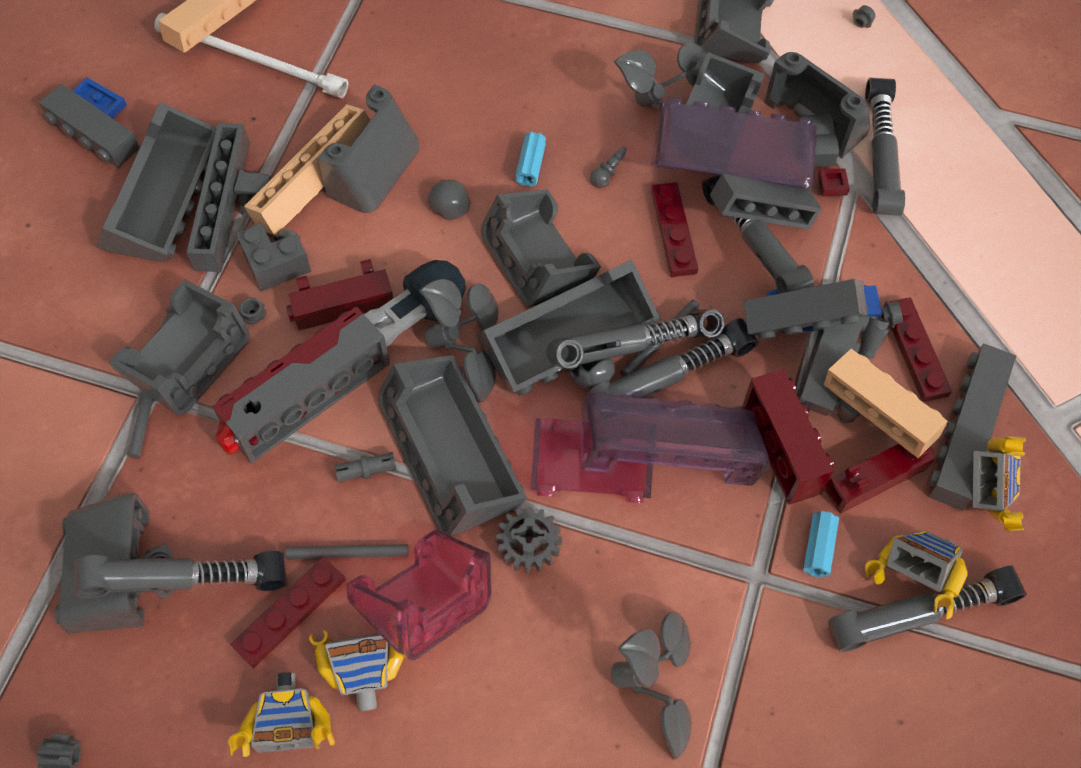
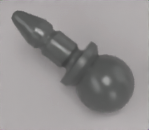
[590,147,627,188]

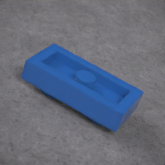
[72,77,127,119]

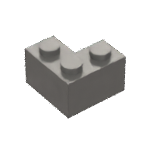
[236,223,311,291]

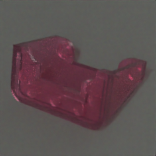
[531,417,656,503]
[346,530,491,660]

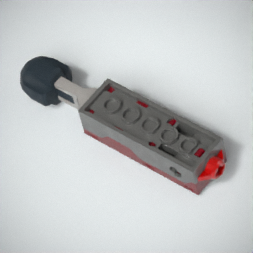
[212,260,466,464]

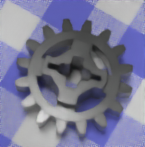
[496,506,562,574]

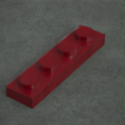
[651,182,698,277]
[883,297,952,402]
[230,556,346,669]

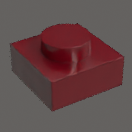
[818,168,850,197]

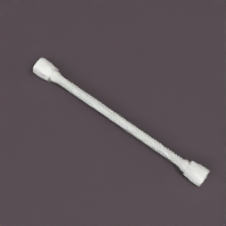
[155,13,348,98]

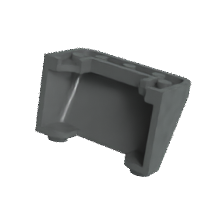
[694,0,774,63]
[668,52,765,174]
[764,52,870,159]
[318,84,419,213]
[481,189,601,306]
[109,280,249,415]
[55,493,150,634]

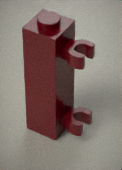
[286,259,393,331]
[824,444,936,514]

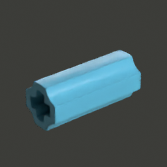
[515,132,546,187]
[803,511,839,578]

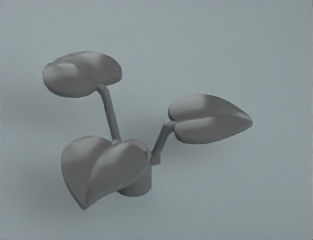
[614,43,707,157]
[419,279,499,403]
[611,612,692,760]

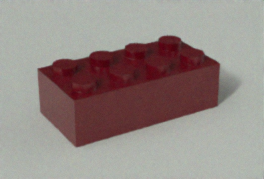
[742,369,834,505]

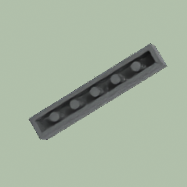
[187,123,250,272]
[927,343,1017,510]

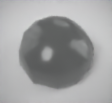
[428,180,471,220]
[569,358,615,391]

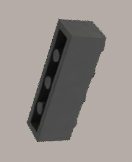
[39,84,140,168]
[710,173,822,230]
[744,279,868,340]
[797,305,869,416]

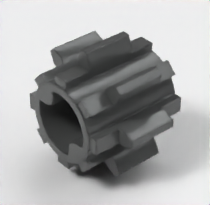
[37,733,81,768]

